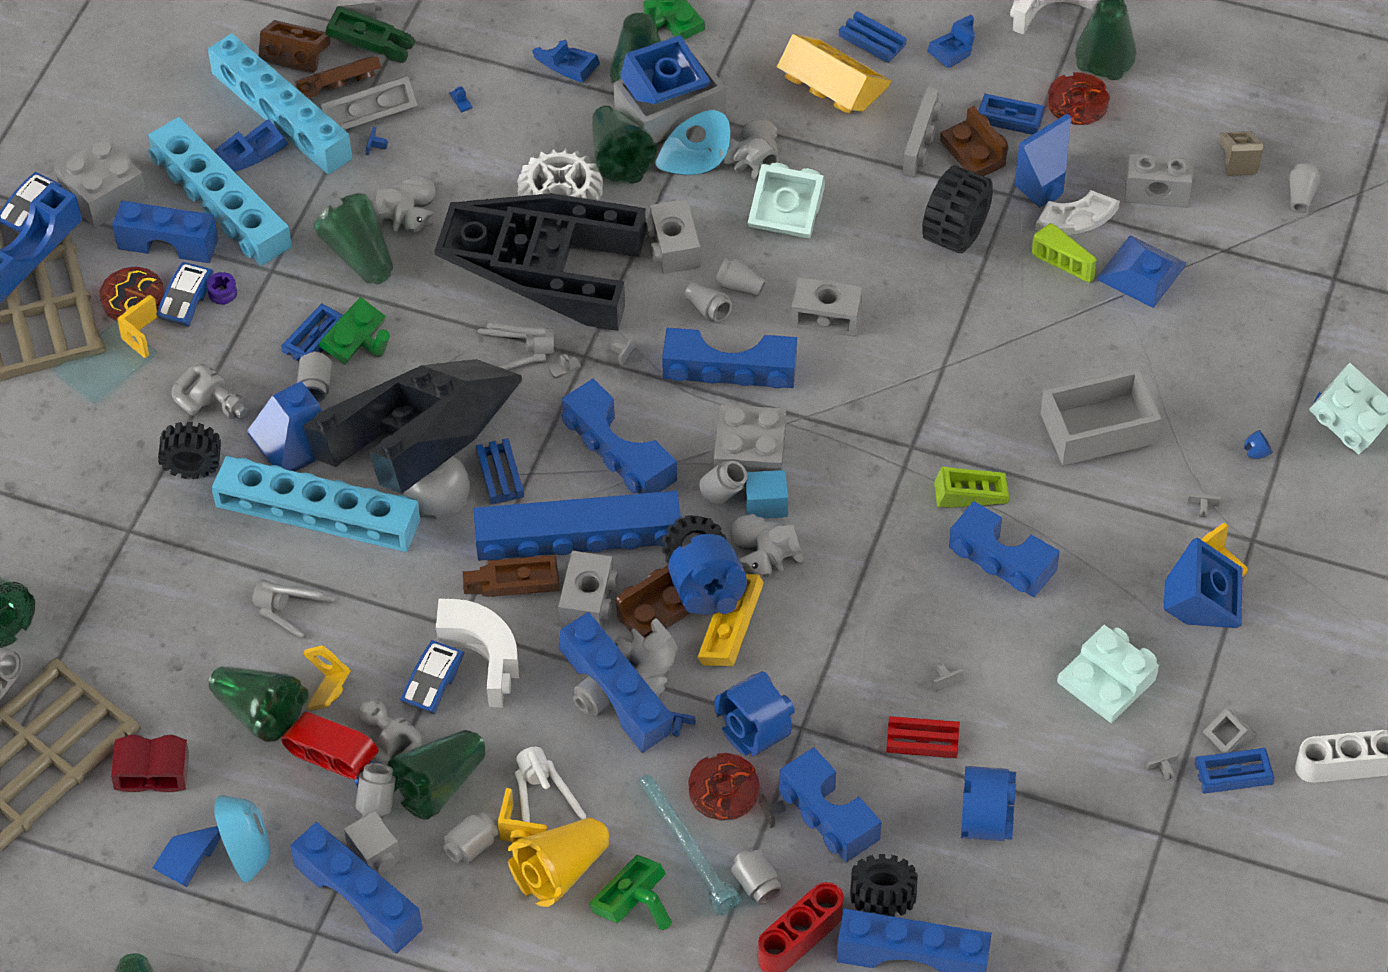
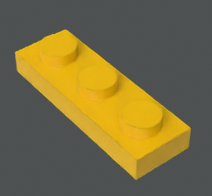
[698,574,764,666]

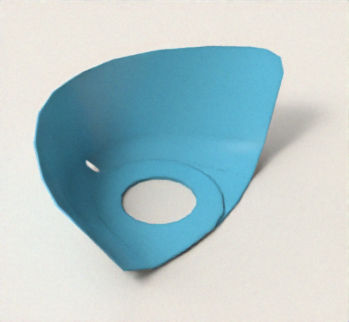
[655,110,730,175]
[214,795,271,883]

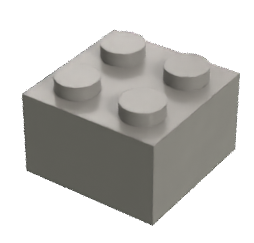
[54,136,147,228]
[714,404,786,472]

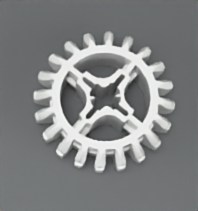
[517,148,603,201]

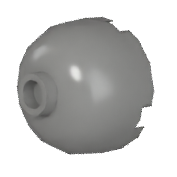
[403,456,470,519]

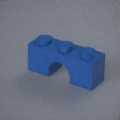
[112,200,219,263]
[949,501,1060,598]
[778,747,882,863]

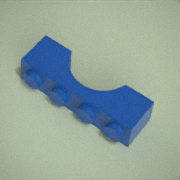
[0,182,82,303]
[662,327,797,388]
[561,378,677,494]
[558,612,674,753]
[290,822,423,954]
[837,909,992,972]

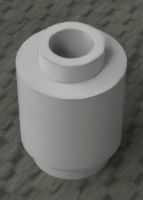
[297,352,332,402]
[700,460,747,505]
[573,676,611,715]
[356,763,396,819]
[444,812,498,865]
[731,849,783,905]

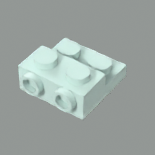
[748,163,825,239]
[1309,363,1388,455]
[1057,625,1159,723]

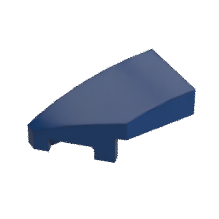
[927,15,975,68]
[532,39,600,83]
[153,826,221,887]

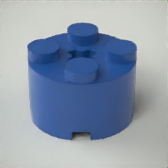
[668,534,747,615]
[714,671,795,756]
[961,766,1016,842]

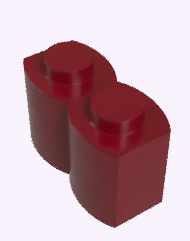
[111,735,189,792]

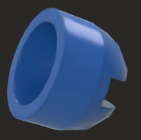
[1244,430,1273,459]

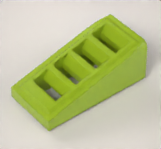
[1032,222,1097,283]
[934,466,1010,508]

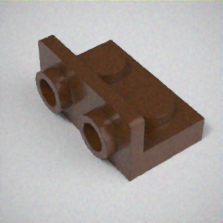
[258,20,331,73]
[940,106,1009,176]
[616,565,690,637]

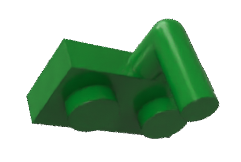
[644,0,705,40]
[319,297,390,365]
[588,854,672,930]

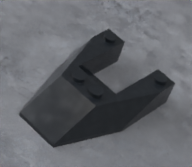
[434,193,646,331]
[303,359,522,494]

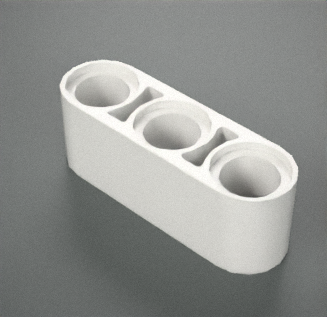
[1295,730,1388,783]

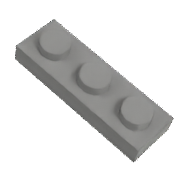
[318,76,418,130]
[903,87,943,178]

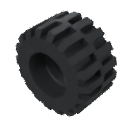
[922,165,993,254]

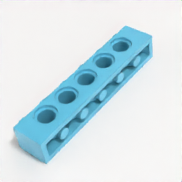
[207,33,352,175]
[148,117,292,266]
[212,456,420,552]

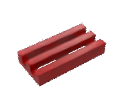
[886,716,960,758]

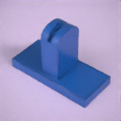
[449,86,472,113]
[366,126,388,156]
[670,712,696,736]

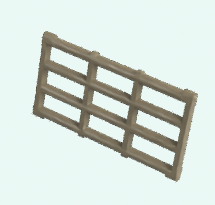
[0,205,106,381]
[0,658,141,852]

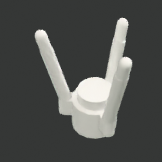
[515,746,586,822]

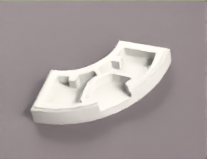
[1035,190,1120,235]

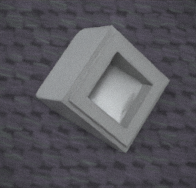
[1202,707,1257,753]

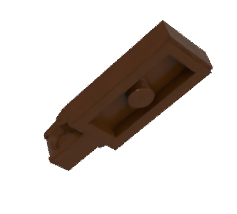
[294,56,382,98]
[462,555,560,597]

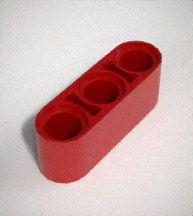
[281,712,379,780]
[758,882,844,972]

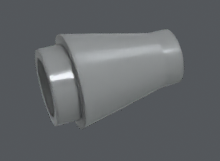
[1289,163,1321,213]
[716,258,766,296]
[685,282,732,323]

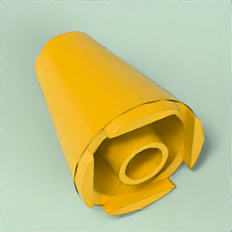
[508,817,609,907]

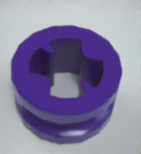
[206,272,237,305]

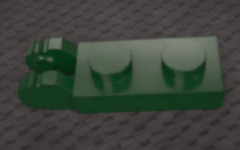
[325,6,415,63]

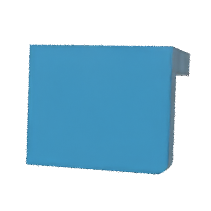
[745,470,788,519]

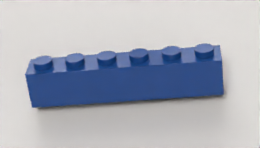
[473,491,681,561]

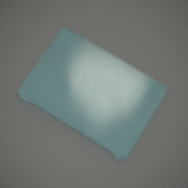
[54,321,157,404]

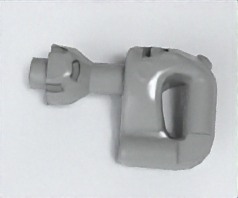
[171,362,248,419]
[360,699,426,775]

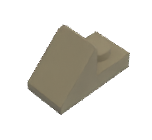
[1220,131,1263,176]

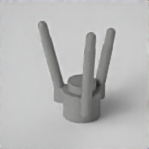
[478,323,554,370]
[252,579,335,639]

